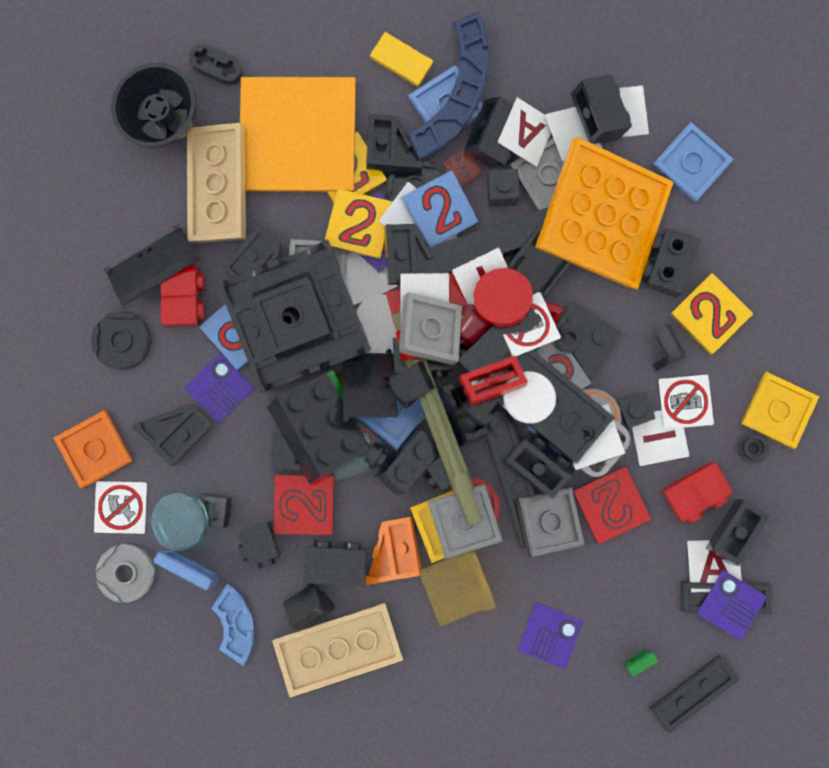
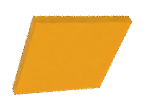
[240,77,356,192]
[535,137,674,290]

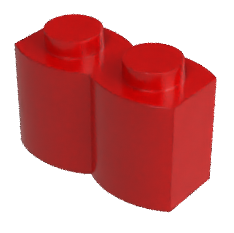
[160,266,206,328]
[661,461,733,524]

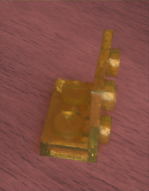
[420,551,496,626]

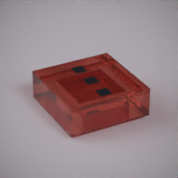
[443,151,482,186]

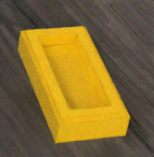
[370,32,434,88]

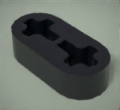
[189,44,243,85]

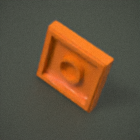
[53,410,134,489]

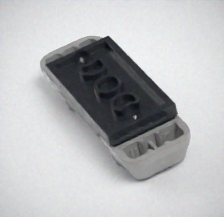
[467,350,630,477]

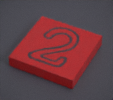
[573,466,651,544]
[273,475,334,535]

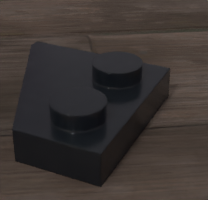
[132,404,215,466]

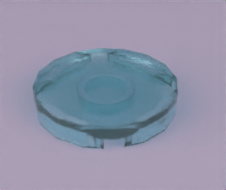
[151,492,208,552]

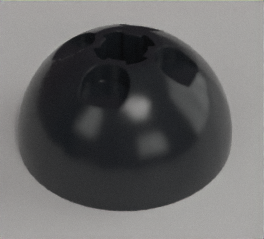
[111,63,197,149]

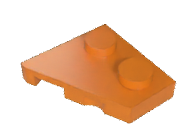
[365,517,423,585]

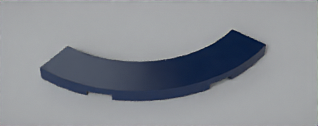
[408,12,489,161]

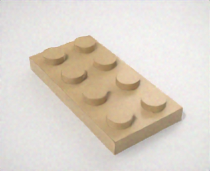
[187,123,246,244]
[272,602,403,698]

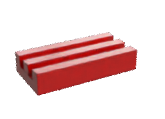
[459,356,528,406]

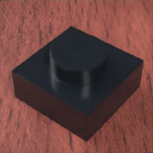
[617,391,656,430]
[197,493,232,528]

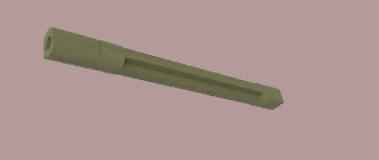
[391,312,483,526]

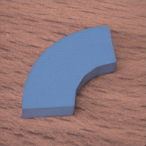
[211,583,255,666]

